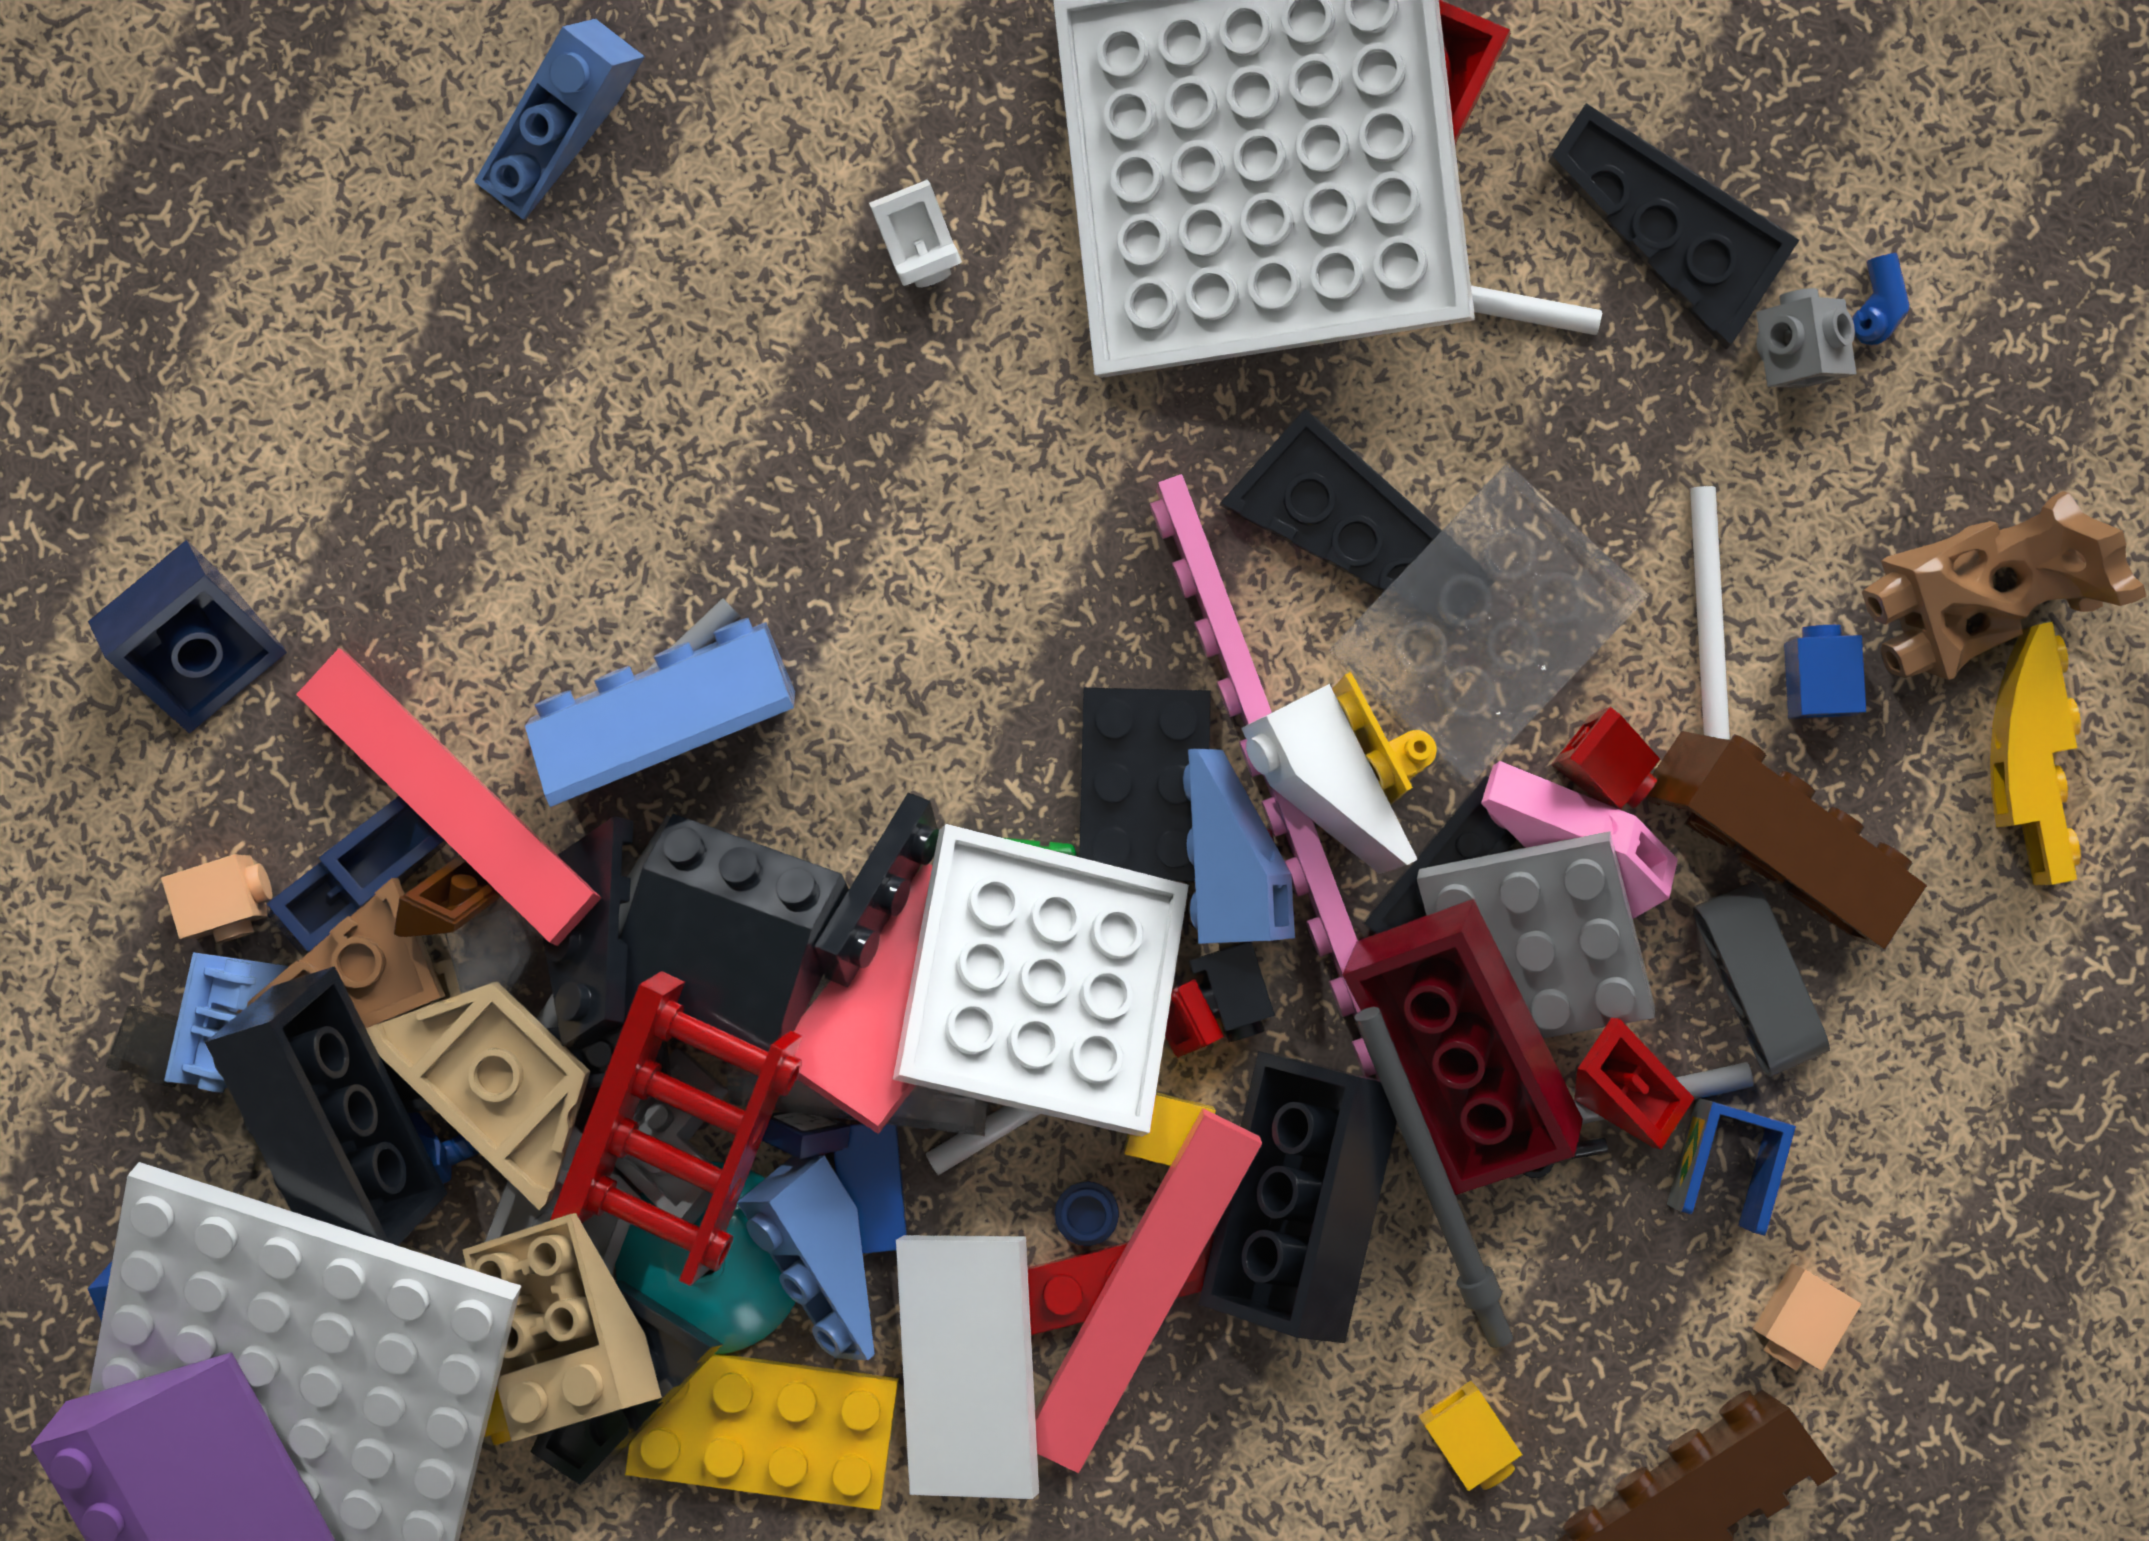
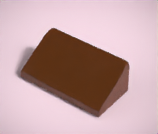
[394,855,501,937]

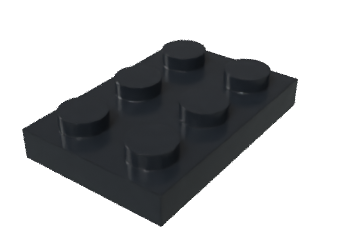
[1079,687,1211,882]

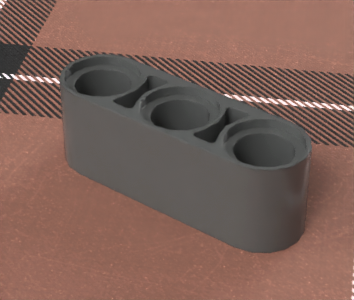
[1693,881,1830,1078]

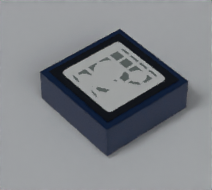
[762,1106,850,1159]

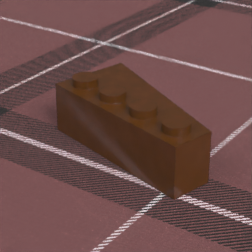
[1645,731,1927,949]
[1557,1389,1838,1541]

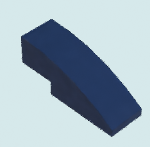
[267,796,447,957]

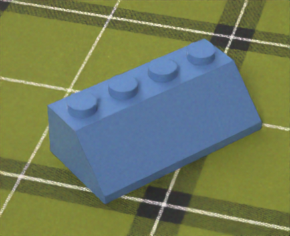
[525,618,795,807]

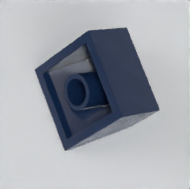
[88,540,287,734]

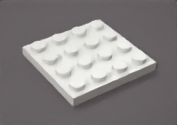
[893,824,1189,1137]

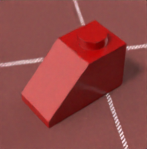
[1551,706,1661,810]

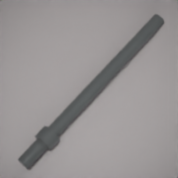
[1354,1007,1513,1348]

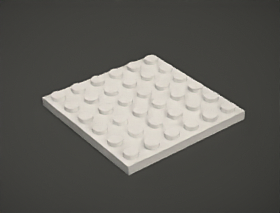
[1053,0,1475,378]
[89,1162,521,1541]

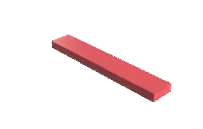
[296,648,602,946]
[1035,1108,1262,1473]

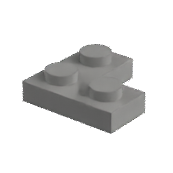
[615,1047,729,1224]

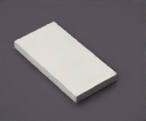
[896,1235,1039,1499]

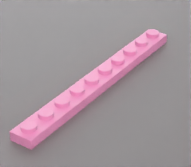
[1150,474,1379,1080]

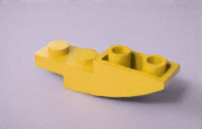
[1990,622,2081,886]

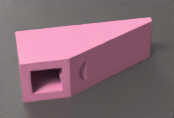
[1481,761,1678,919]

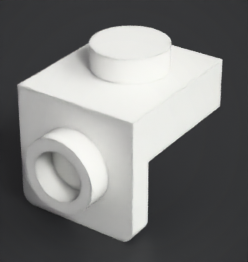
[869,180,962,288]

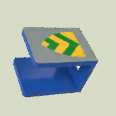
[1667,1098,1796,1236]

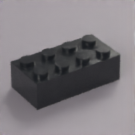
[205,966,448,1246]
[1198,1051,1397,1343]

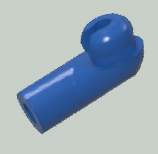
[1852,253,1910,345]

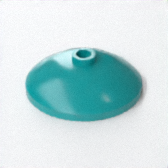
[615,1161,796,1355]

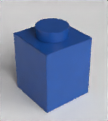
[1784,625,1866,719]

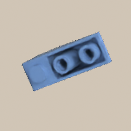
[474,19,645,220]
[1183,749,1295,944]
[737,1155,875,1360]

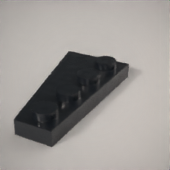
[1548,103,1799,350]

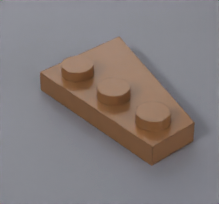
[236,878,446,1028]

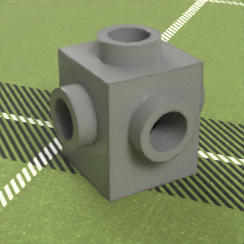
[1756,288,1857,388]

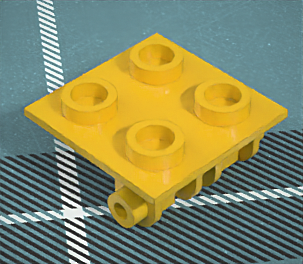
[1332,672,1437,805]

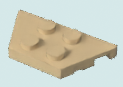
[366,981,591,1210]

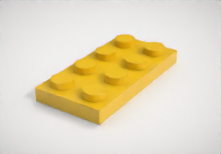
[625,1354,899,1510]

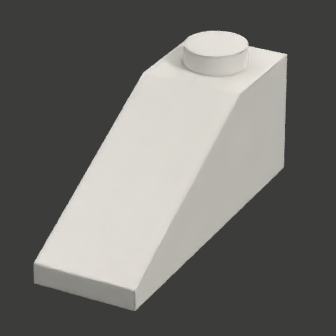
[1241,684,1417,874]

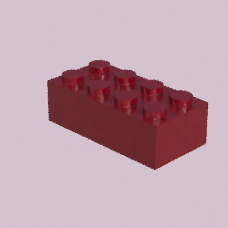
[1342,899,1583,1195]

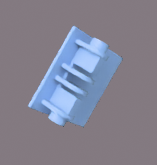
[164,952,289,1093]

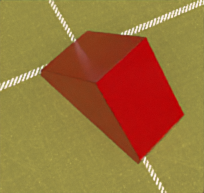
[1574,1018,1695,1149]

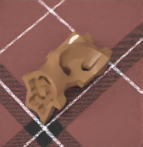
[1862,491,2147,680]

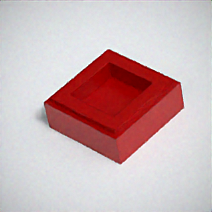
[1165,979,1224,1058]

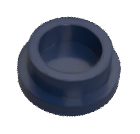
[1055,1181,1119,1246]

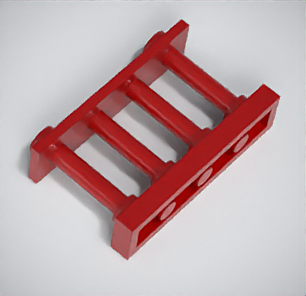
[550,971,802,1286]

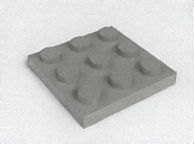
[1417,831,1655,1038]

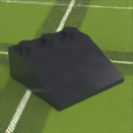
[620,814,849,1051]

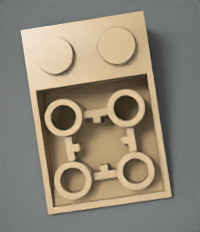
[462,1213,662,1442]

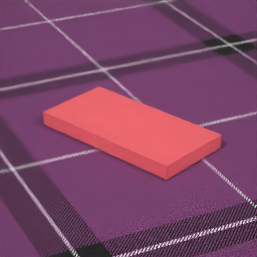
[794,864,933,1134]

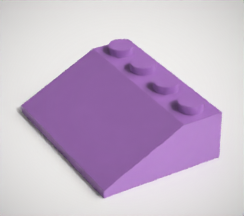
[31,1352,335,1541]

